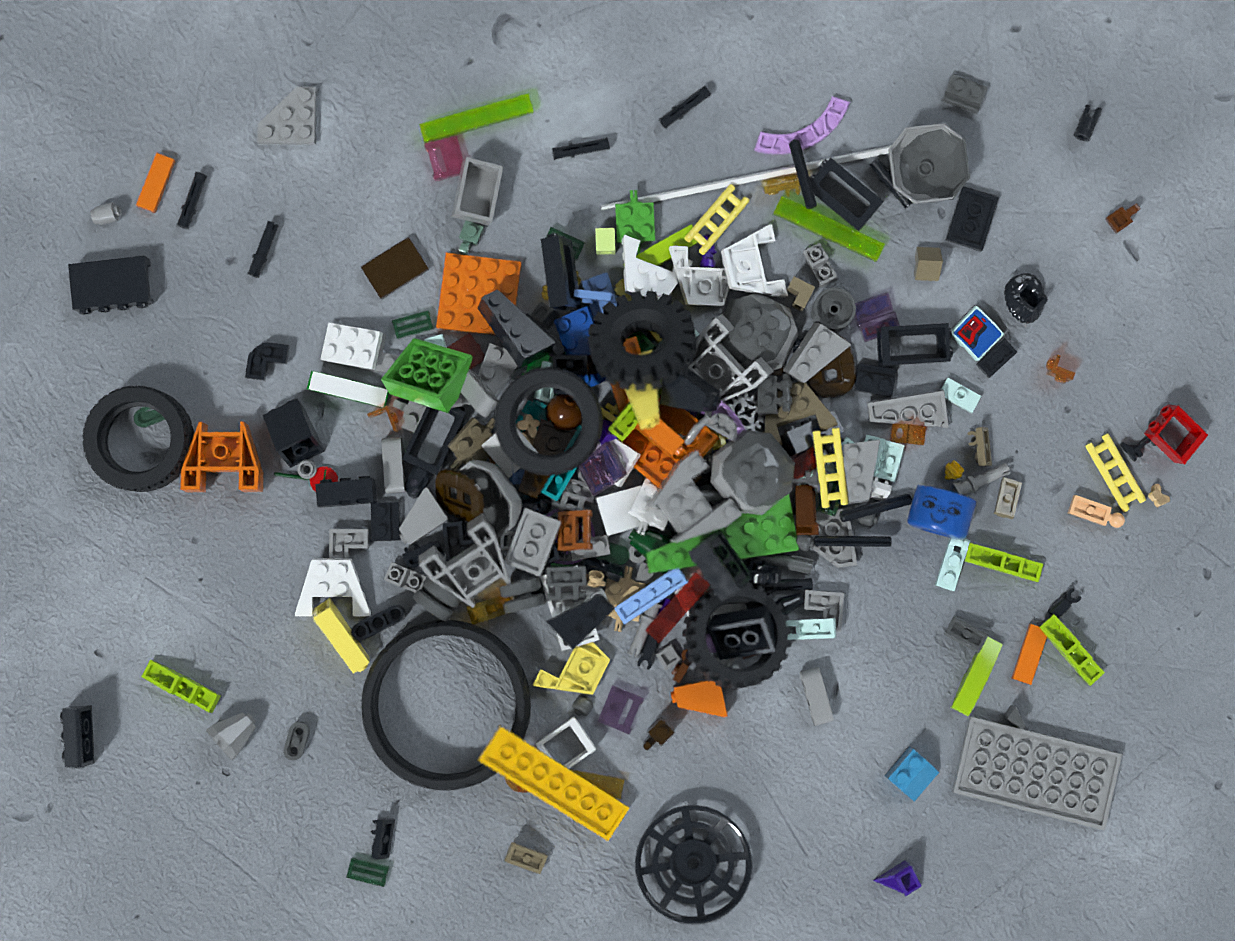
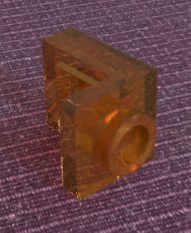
[1046,354,1075,383]

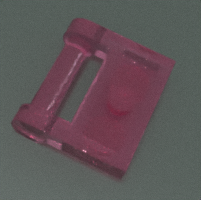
[424,136,463,181]

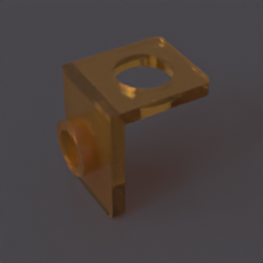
[367,406,399,433]
[891,424,926,445]

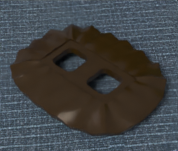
[807,335,856,398]
[435,469,484,522]

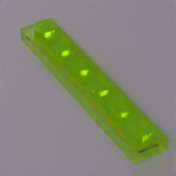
[419,93,534,144]
[773,196,885,262]

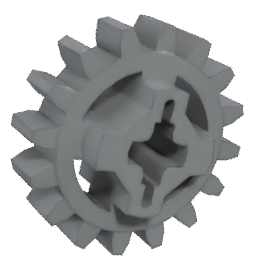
[727,393,766,431]

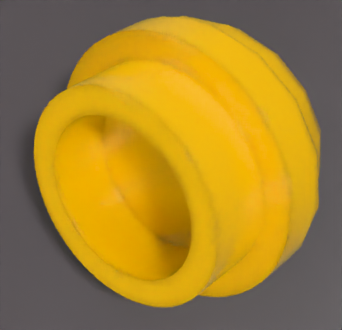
[945,460,964,480]

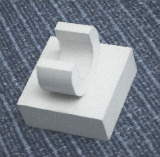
[870,477,892,501]

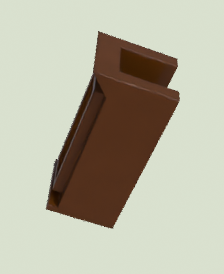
[795,484,819,535]

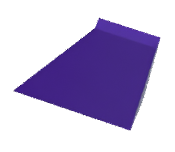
[873,860,922,896]

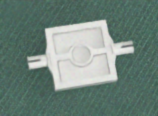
[629,479,668,535]

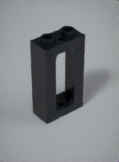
[810,157,884,232]
[541,233,581,312]
[876,323,953,366]
[402,406,468,475]

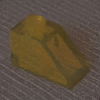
[467,596,511,624]

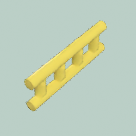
[684,184,749,255]
[813,428,849,508]
[1085,433,1147,513]

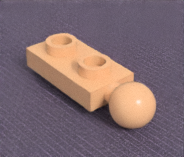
[1068,495,1125,528]

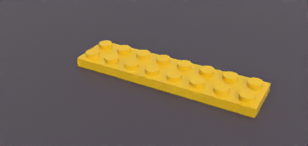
[478,726,630,841]

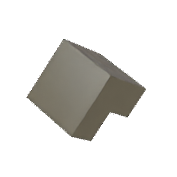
[914,247,943,281]
[787,276,815,312]

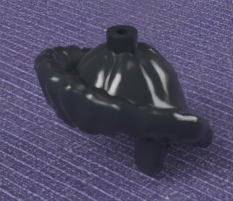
[1004,273,1048,324]

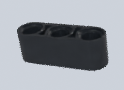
[351,605,406,640]

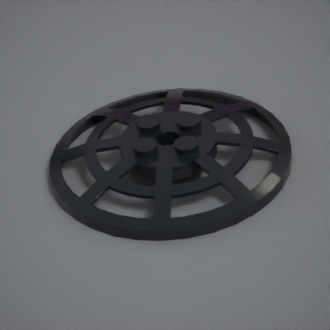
[635,805,752,924]

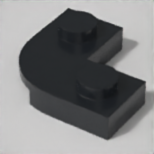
[245,342,290,381]

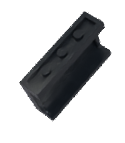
[68,256,154,315]

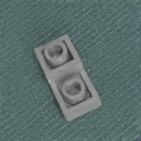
[803,243,838,288]
[384,562,427,593]

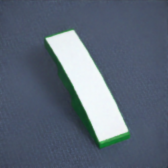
[306,371,389,408]

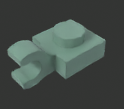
[459,220,484,255]

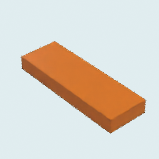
[136,153,176,213]
[1011,624,1047,685]

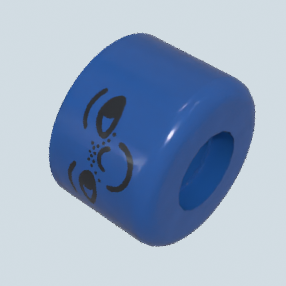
[907,485,977,540]

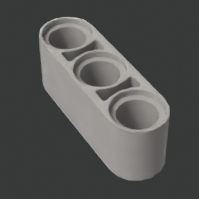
[461,369,499,417]
[382,437,406,494]
[800,667,834,726]

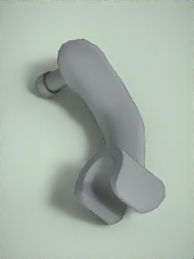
[678,411,719,445]

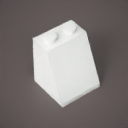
[596,486,641,536]

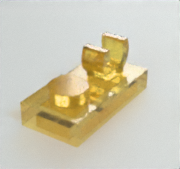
[761,174,800,197]

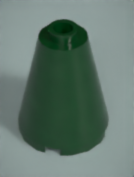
[628,527,673,574]

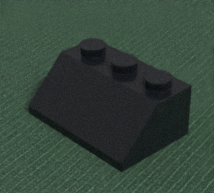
[688,529,753,601]
[708,606,776,660]
[60,705,95,768]

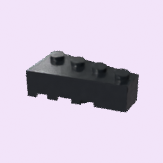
[478,289,556,369]

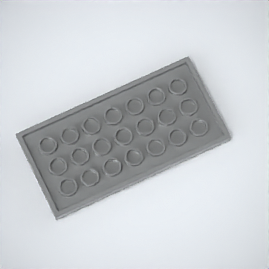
[952,716,1122,830]

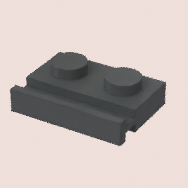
[942,74,988,114]

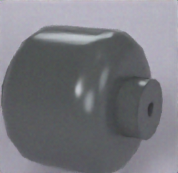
[858,514,879,528]
[796,535,815,552]
[572,696,593,716]

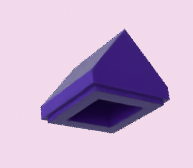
[599,420,617,445]

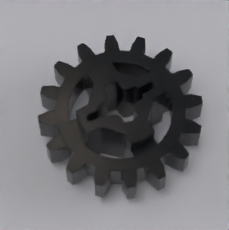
[743,560,782,585]

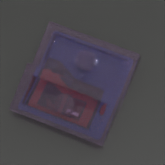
[854,292,900,342]
[578,442,627,496]

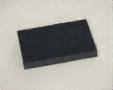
[945,186,999,252]

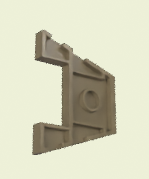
[765,381,838,445]

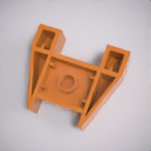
[180,422,264,492]

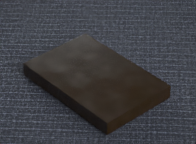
[361,237,429,300]

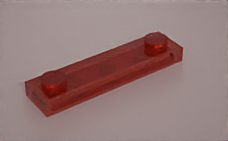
[645,572,710,643]

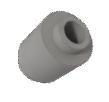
[90,202,122,225]

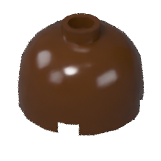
[545,394,582,431]

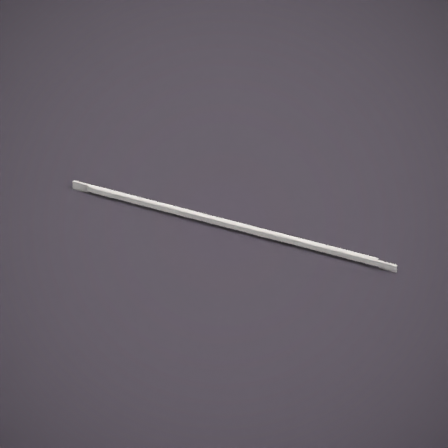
[601,145,891,210]

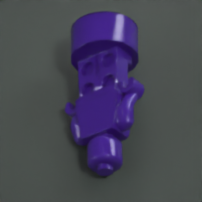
[700,234,716,268]

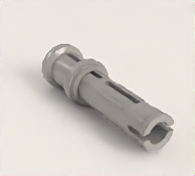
[951,463,1010,495]
[628,603,663,658]

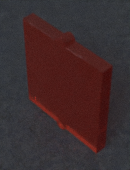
[447,332,485,370]

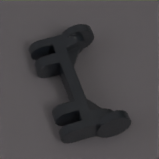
[1120,421,1164,462]

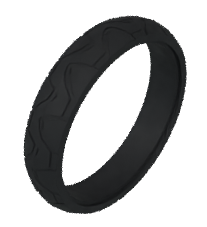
[361,620,531,791]

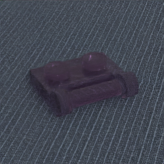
[598,685,644,735]

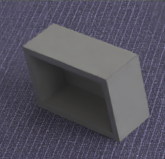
[451,157,503,226]

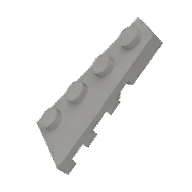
[867,389,949,428]

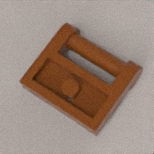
[558,510,593,551]

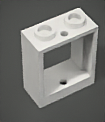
[535,716,596,769]

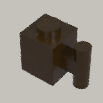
[643,717,675,750]

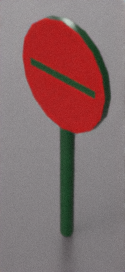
[274,466,338,492]

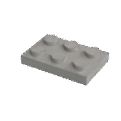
[504,508,562,577]

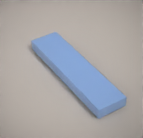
[615,568,689,624]

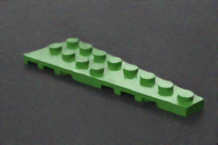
[646,494,799,573]

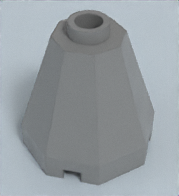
[205,712,256,761]

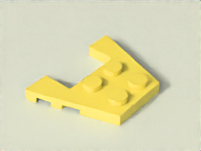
[533,642,610,695]

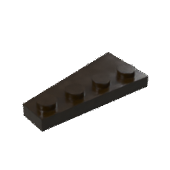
[518,419,577,498]

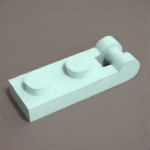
[935,538,970,591]
[786,618,836,640]

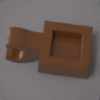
[1105,203,1141,234]
[671,649,692,683]

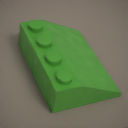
[381,338,473,413]

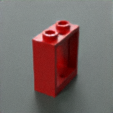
[1144,404,1208,465]

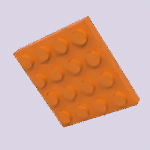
[436,253,522,336]
[620,395,719,488]

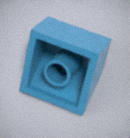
[885,747,939,802]

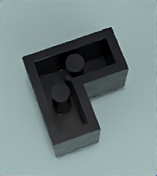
[552,354,598,394]
[442,521,476,562]

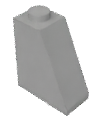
[399,487,450,545]

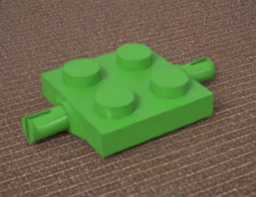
[615,190,655,255]

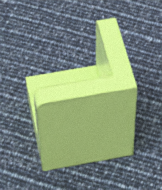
[596,228,615,255]

